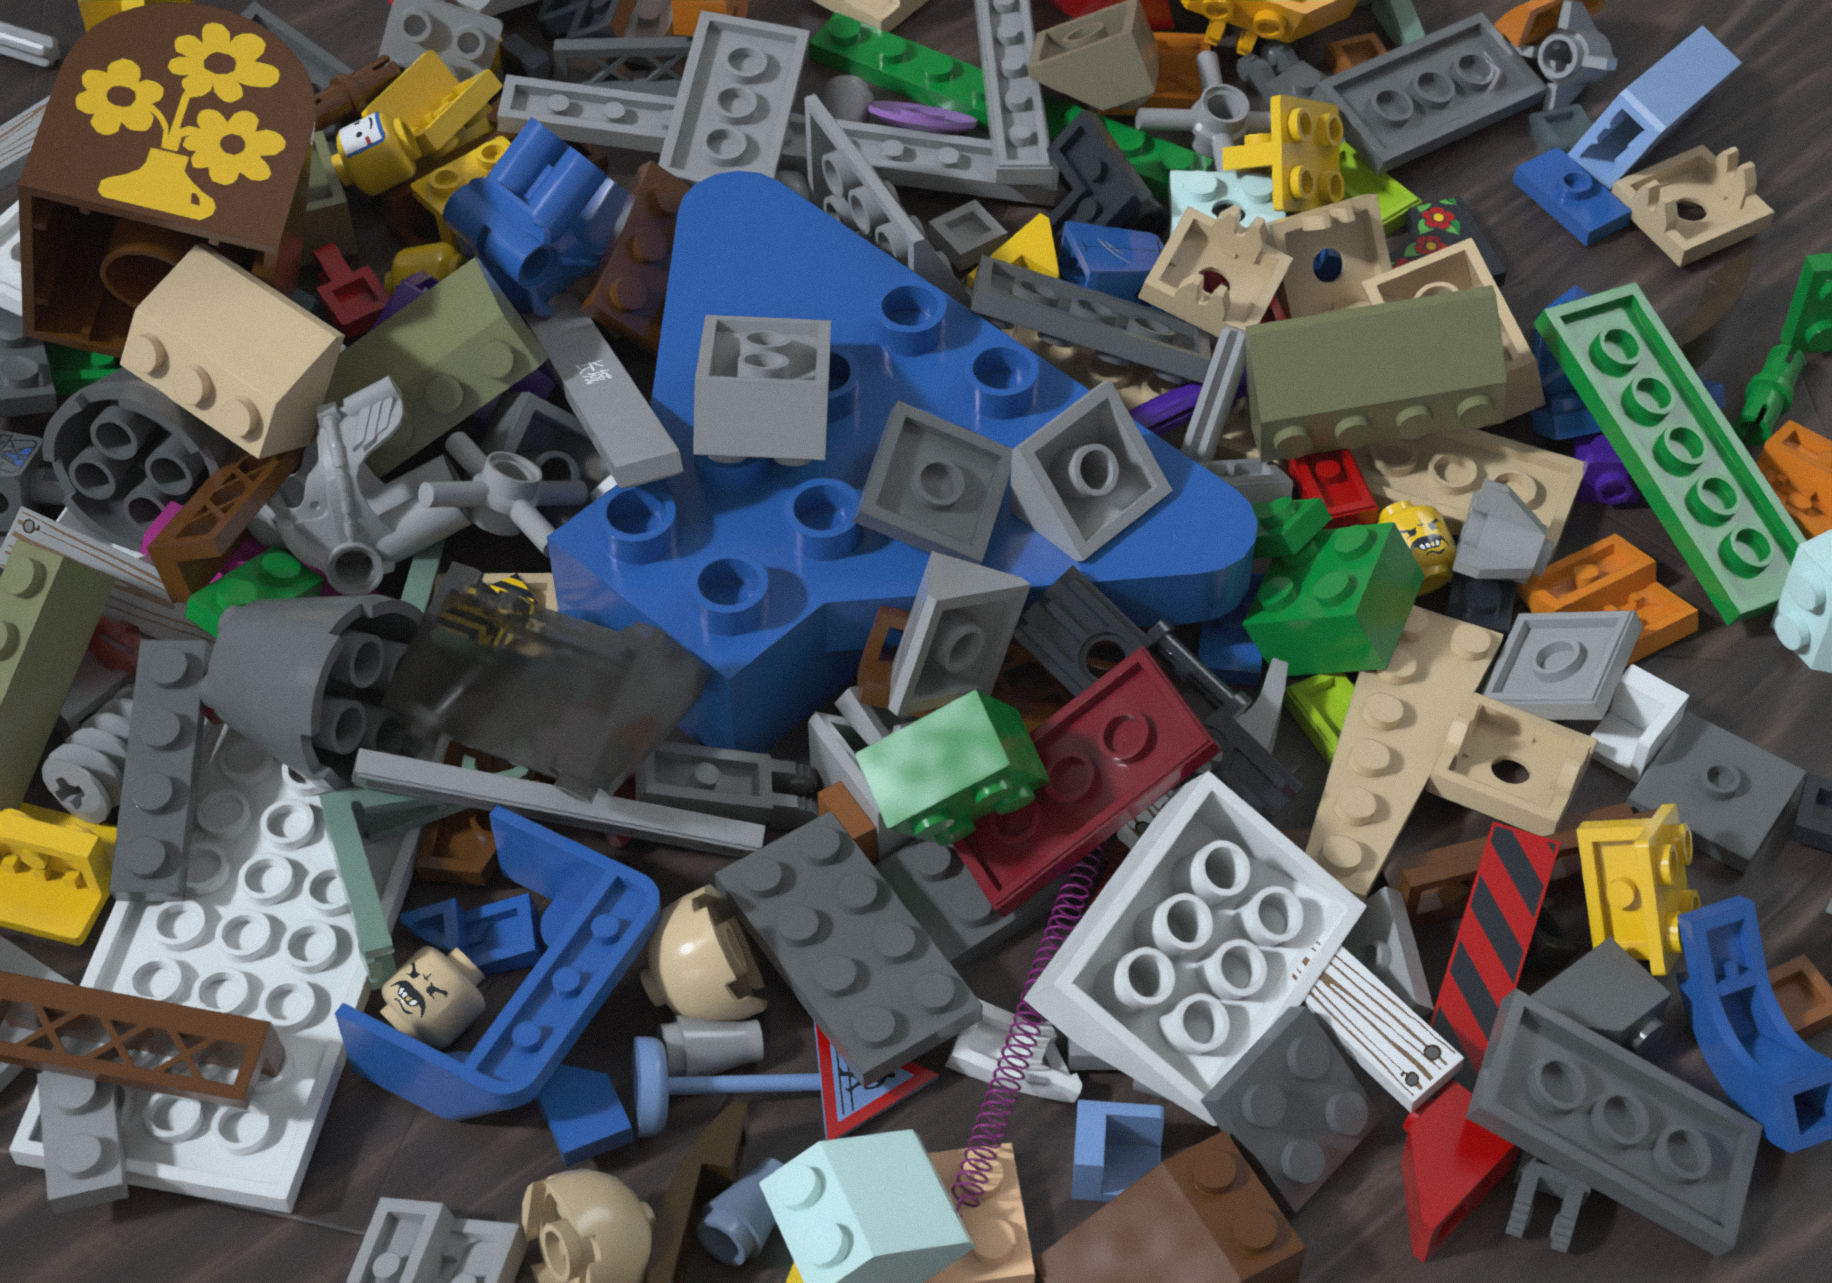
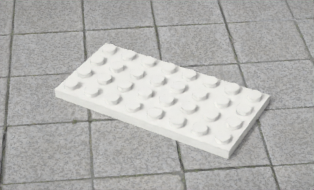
[9,707,451,1213]

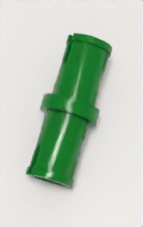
[1732,344,1806,446]

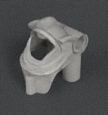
[247,375,473,596]

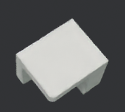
[1590,664,1690,784]

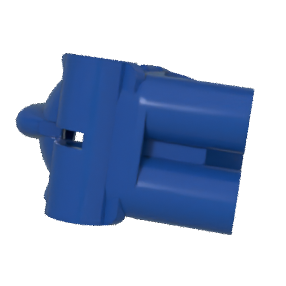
[443,116,628,319]

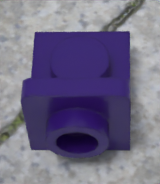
[1569,433,1641,505]

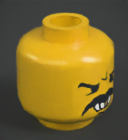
[1377,500,1457,597]

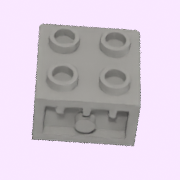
[378,0,503,83]

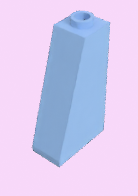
[1567,25,1742,191]

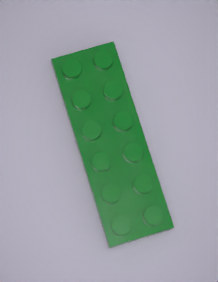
[1533,282,1807,626]

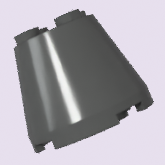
[42,367,238,552]
[200,594,442,792]

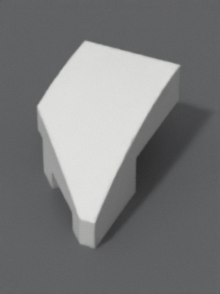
[945,998,1083,1103]

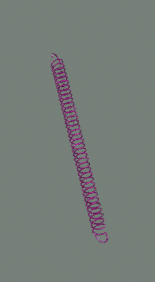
[951,840,1108,1219]

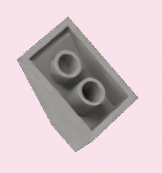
[693,315,831,466]

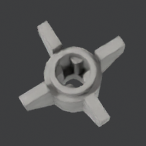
[1510,0,1618,112]
[1449,478,1554,585]

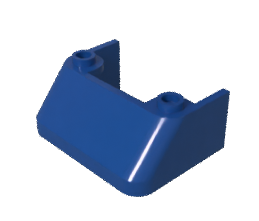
[335,805,662,1121]

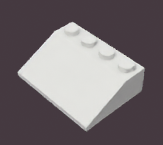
[1023,771,1367,1126]

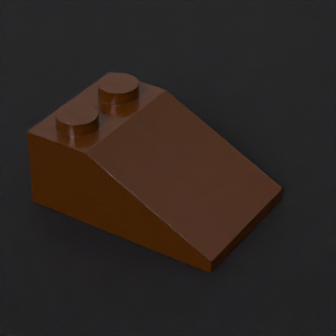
[1033,1130,1306,1283]

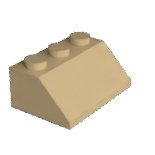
[1362,237,1546,427]
[120,243,345,459]

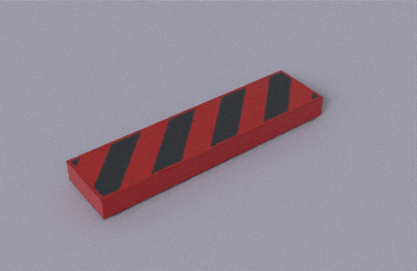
[1429,821,1561,1097]

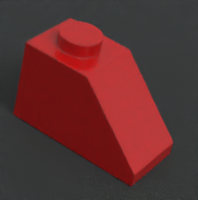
[1401,1081,1520,1263]

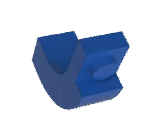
[1675,895,1832,1154]

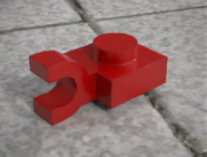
[313,242,391,341]

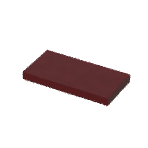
[951,645,1222,918]

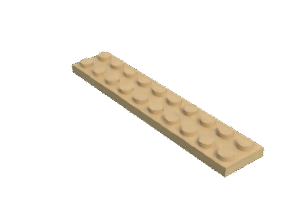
[1001,324,1585,564]

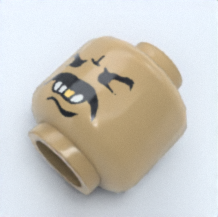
[380,946,486,1050]

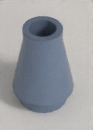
[696,1158,784,1266]

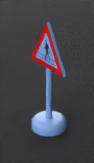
[631,1021,939,1140]

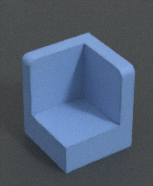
[1072,1100,1165,1202]

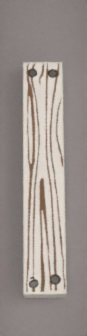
[1117,790,1464,1113]

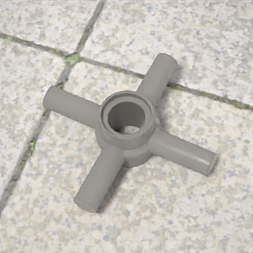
[1135,51,1271,172]
[418,432,588,558]

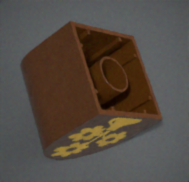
[18,3,316,359]

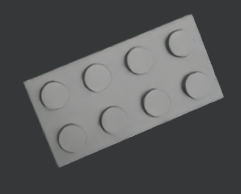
[658,10,810,187]

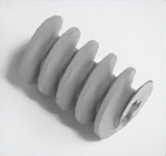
[42,684,135,824]

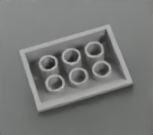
[804,94,980,316]

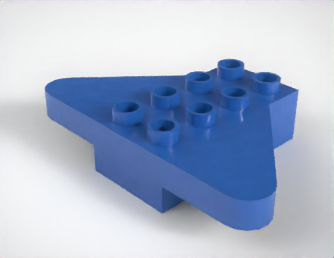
[547,171,1258,754]

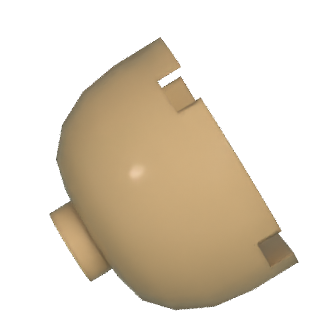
[640,884,768,1021]
[522,1169,657,1283]

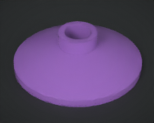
[868,101,978,135]

